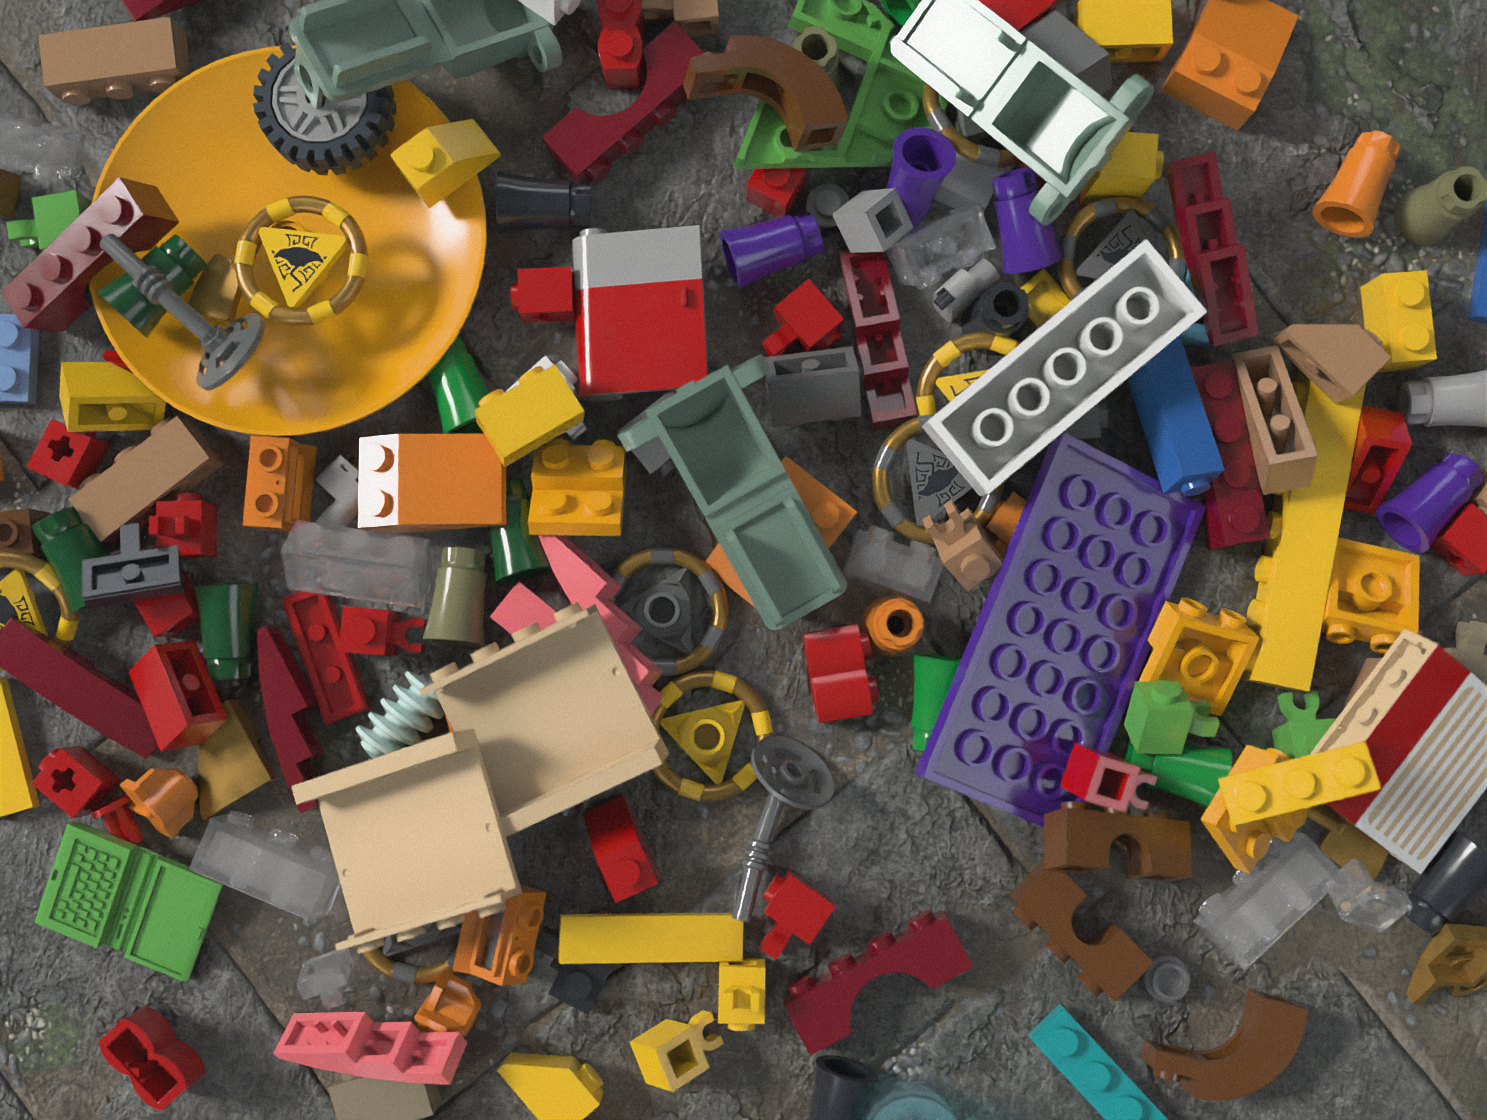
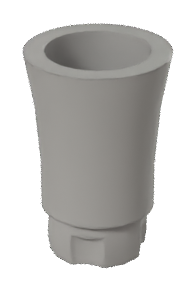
[1397,370,1487,428]

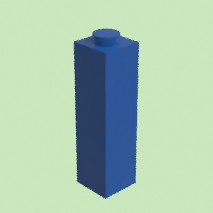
[1127,335,1225,496]

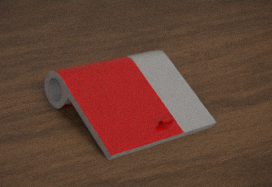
[572,225,708,402]

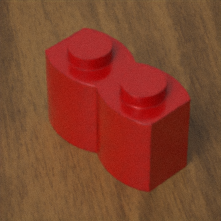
[597,0,646,90]
[802,624,879,723]
[99,1006,206,1111]

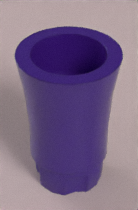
[886,127,956,227]
[992,167,1065,274]
[719,212,823,290]
[1376,452,1484,553]

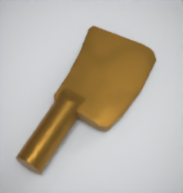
[188,237,262,323]
[1307,804,1389,881]

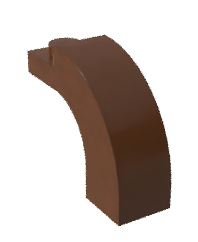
[683,35,849,152]
[1140,989,1309,1101]

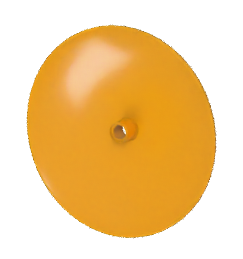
[89,45,487,437]

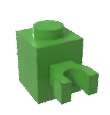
[6,190,92,251]
[1124,680,1220,754]
[1272,691,1335,759]

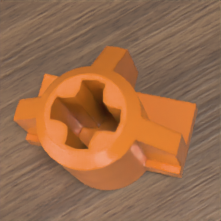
[120,768,198,839]
[414,968,482,1036]

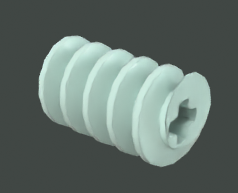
[355,670,445,759]

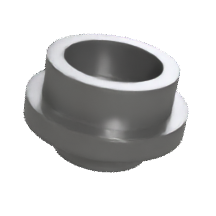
[806,184,850,229]
[1143,955,1191,1003]

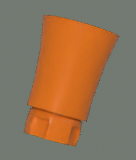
[1312,130,1401,238]
[860,595,924,657]

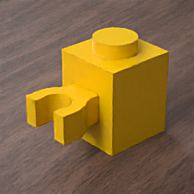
[718,958,766,1031]
[630,1010,724,1092]

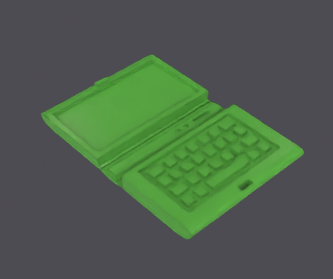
[35,822,223,983]

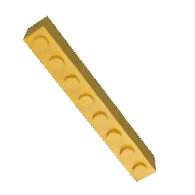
[1241,370,1366,692]

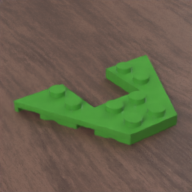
[733,0,949,169]

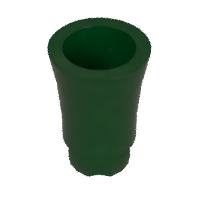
[96,234,207,338]
[488,480,553,585]
[32,506,109,614]
[193,583,259,680]

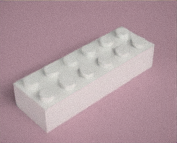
[921,239,1207,496]

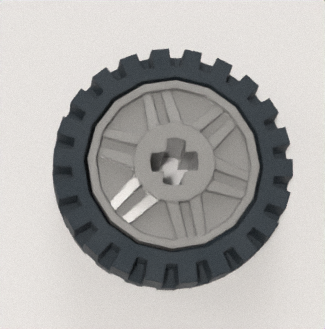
[253,42,396,176]

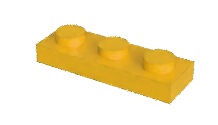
[1217,741,1381,826]

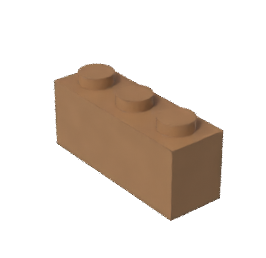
[38,17,191,105]
[1231,345,1318,495]
[68,416,225,545]

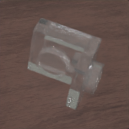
[1325,858,1413,933]

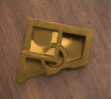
[198,699,277,821]
[1406,924,1487,1005]

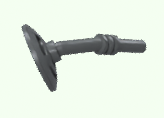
[100,233,265,390]
[732,736,834,923]

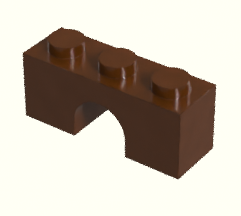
[1044,801,1192,882]
[1008,859,1154,1002]

